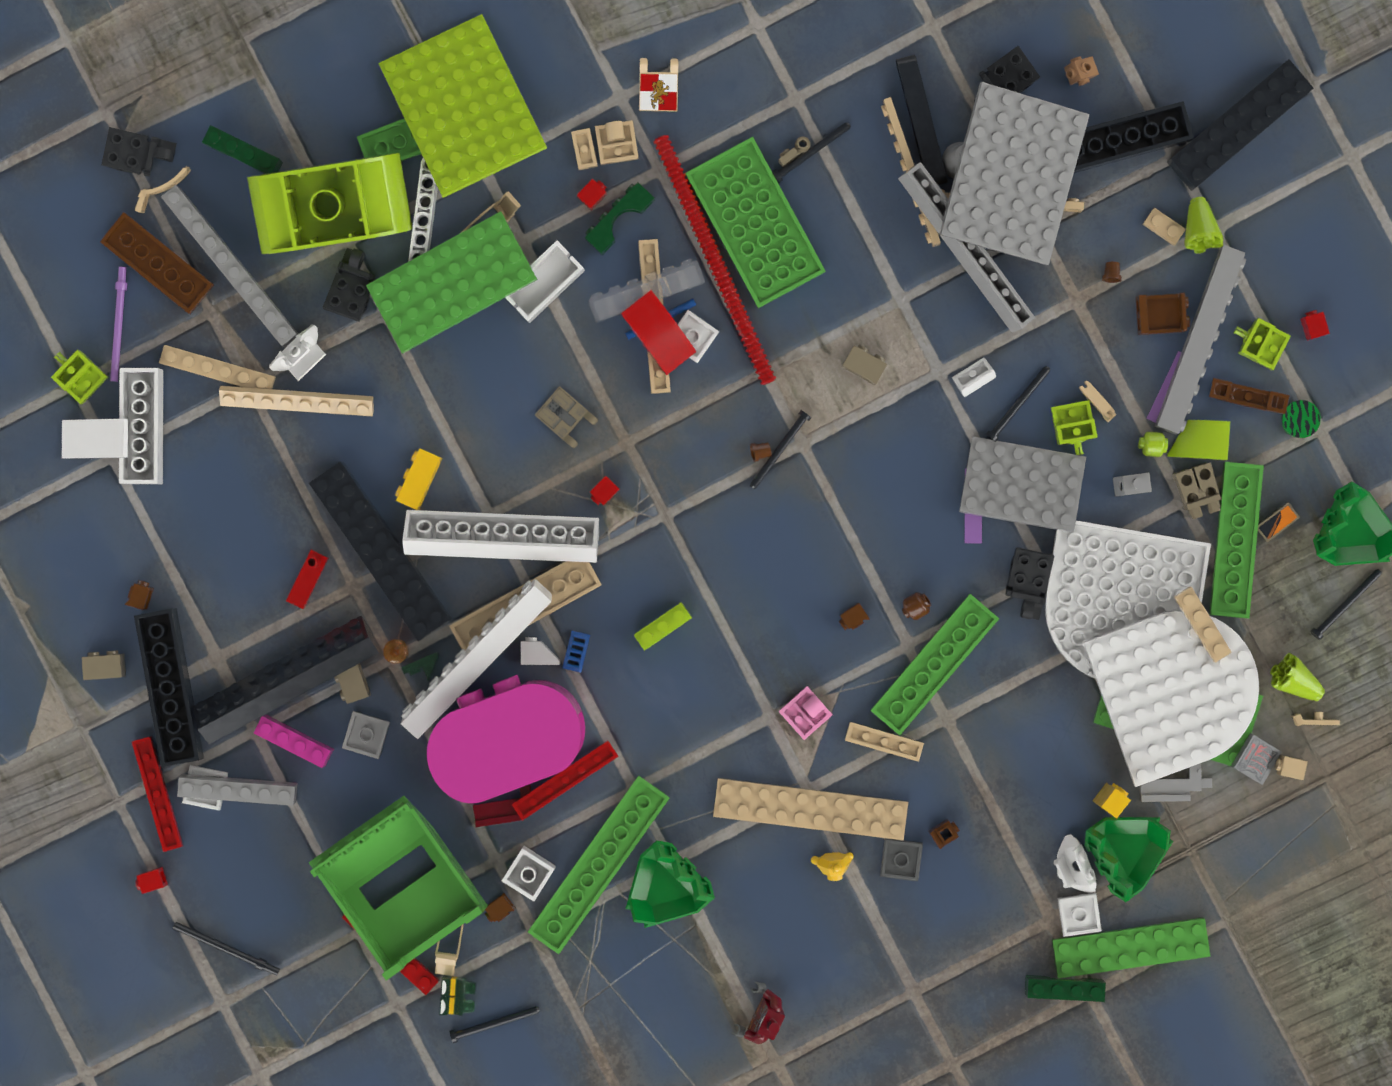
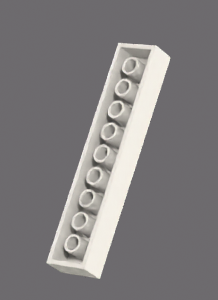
[402,510,599,563]
[401,579,552,739]

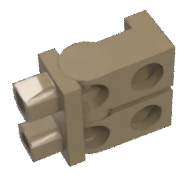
[1172,462,1221,519]

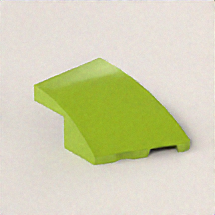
[1167,420,1230,460]

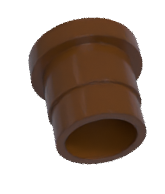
[1102,261,1122,283]
[750,442,771,462]

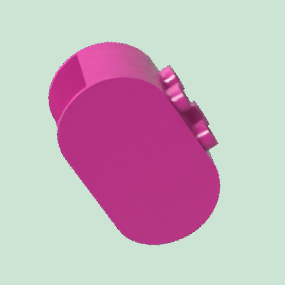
[427,675,585,803]

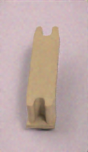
[1079,381,1116,422]
[1291,712,1340,726]

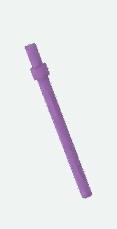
[110,267,127,382]

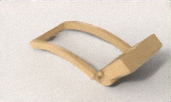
[135,166,191,213]
[461,191,521,233]
[435,924,464,976]

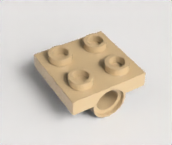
[595,120,639,165]

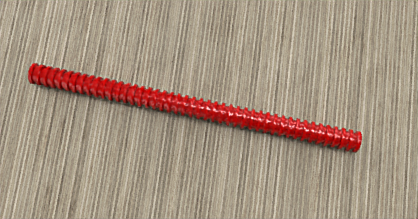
[653,135,776,385]

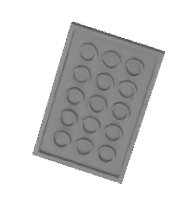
[959,437,1086,533]

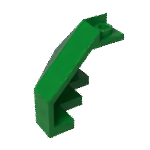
[1313,481,1392,566]
[1084,817,1173,902]
[625,840,715,928]

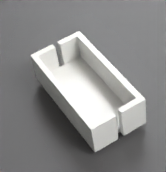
[505,240,585,323]

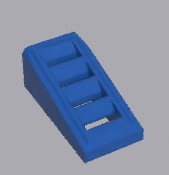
[562,631,591,673]

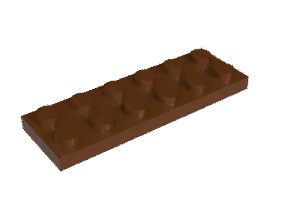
[100,212,214,315]

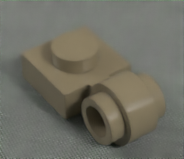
[778,137,810,168]

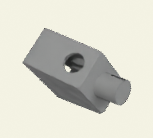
[1113,473,1152,497]

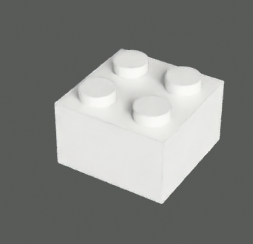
[502,846,556,901]

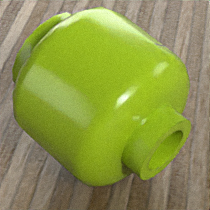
[1138,432,1168,457]

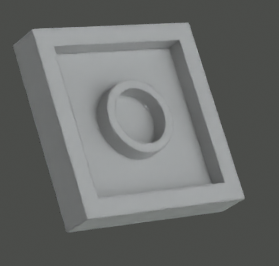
[342,711,390,759]

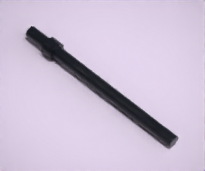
[173,922,280,976]

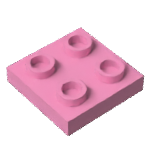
[779,686,833,740]

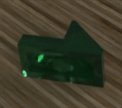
[401,652,440,681]

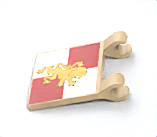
[639,58,678,112]

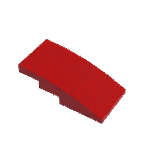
[621,290,697,375]

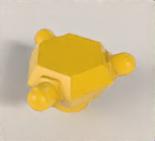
[811,852,854,881]

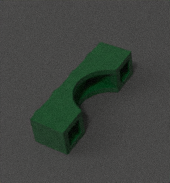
[202,125,283,174]
[585,182,655,256]
[1025,975,1106,1002]

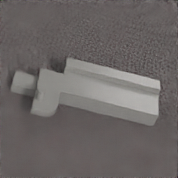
[1139,763,1212,802]

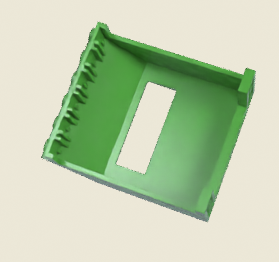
[308,796,488,980]

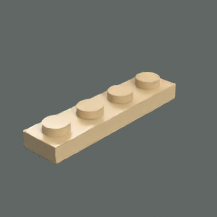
[1174,587,1232,663]
[845,722,924,762]

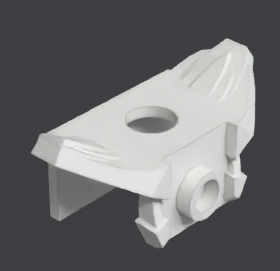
[269,325,326,381]
[1053,834,1097,894]

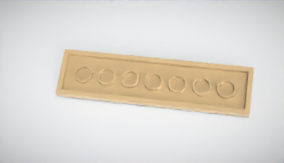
[449,561,602,650]

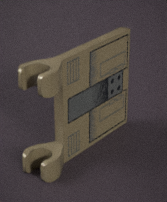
[535,386,598,448]

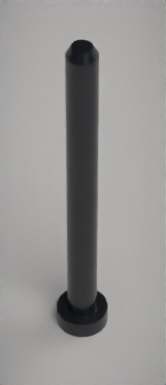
[772,122,851,183]
[985,366,1050,442]
[750,410,812,489]
[1310,569,1382,640]
[449,1006,540,1044]

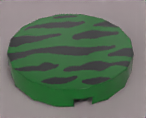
[1281,400,1321,438]

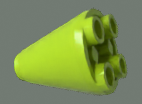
[1184,197,1224,254]
[1270,653,1325,701]

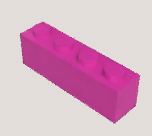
[254,715,334,768]

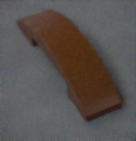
[1209,378,1290,414]

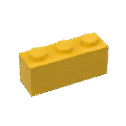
[395,448,443,510]
[1093,783,1131,819]

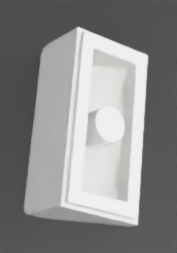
[952,358,996,397]

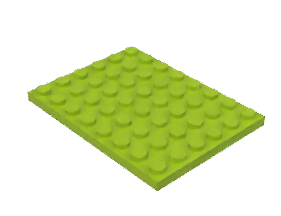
[378,14,547,198]

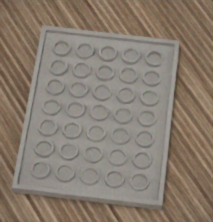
[939,82,1090,265]

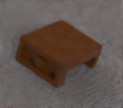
[1135,292,1190,335]

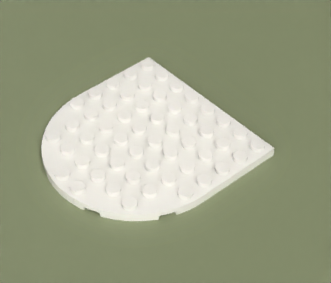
[1045,521,1211,679]
[1083,611,1259,787]

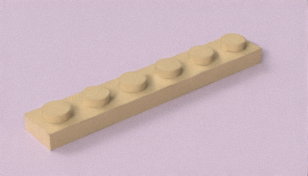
[159,345,276,389]

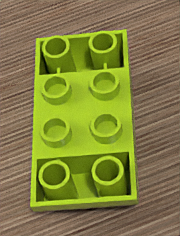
[247,153,413,254]

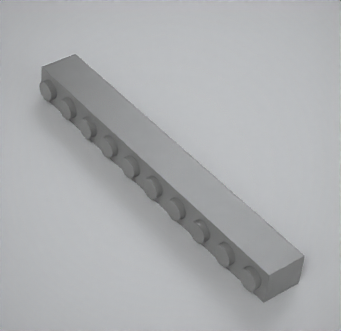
[898,162,1035,332]
[161,185,298,348]
[1154,245,1246,435]

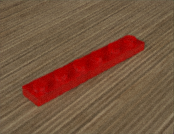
[132,736,183,852]
[512,741,619,821]
[342,914,439,995]

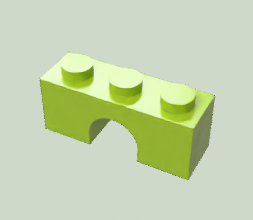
[634,602,692,651]

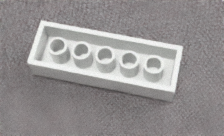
[119,368,163,484]

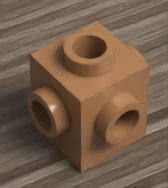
[1064,56,1099,86]

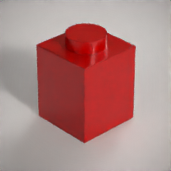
[577,178,607,211]
[1300,310,1330,341]
[590,476,620,506]
[135,867,168,894]

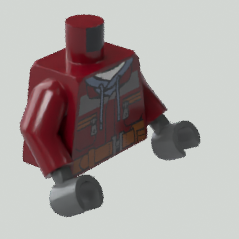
[731,982,785,1044]

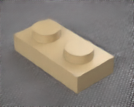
[571,128,598,170]
[1142,208,1186,246]

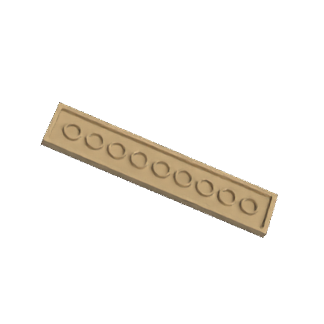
[713,778,908,840]

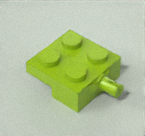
[1233,318,1291,370]
[51,350,109,405]
[1051,400,1098,455]

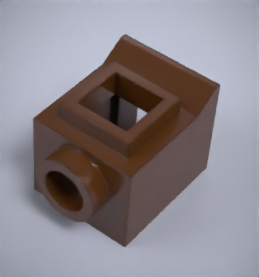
[125,580,154,610]
[839,603,870,630]
[928,819,960,849]
[485,893,516,922]

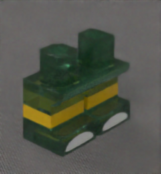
[439,975,476,1016]

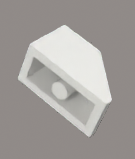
[521,637,560,665]

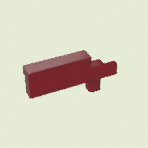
[473,784,532,827]

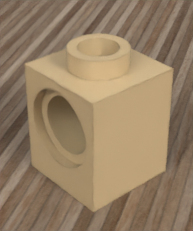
[1275,755,1308,780]

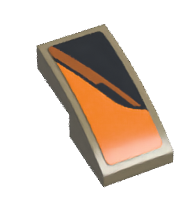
[1258,502,1300,542]

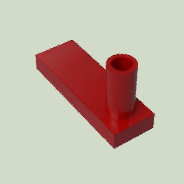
[286,549,329,609]

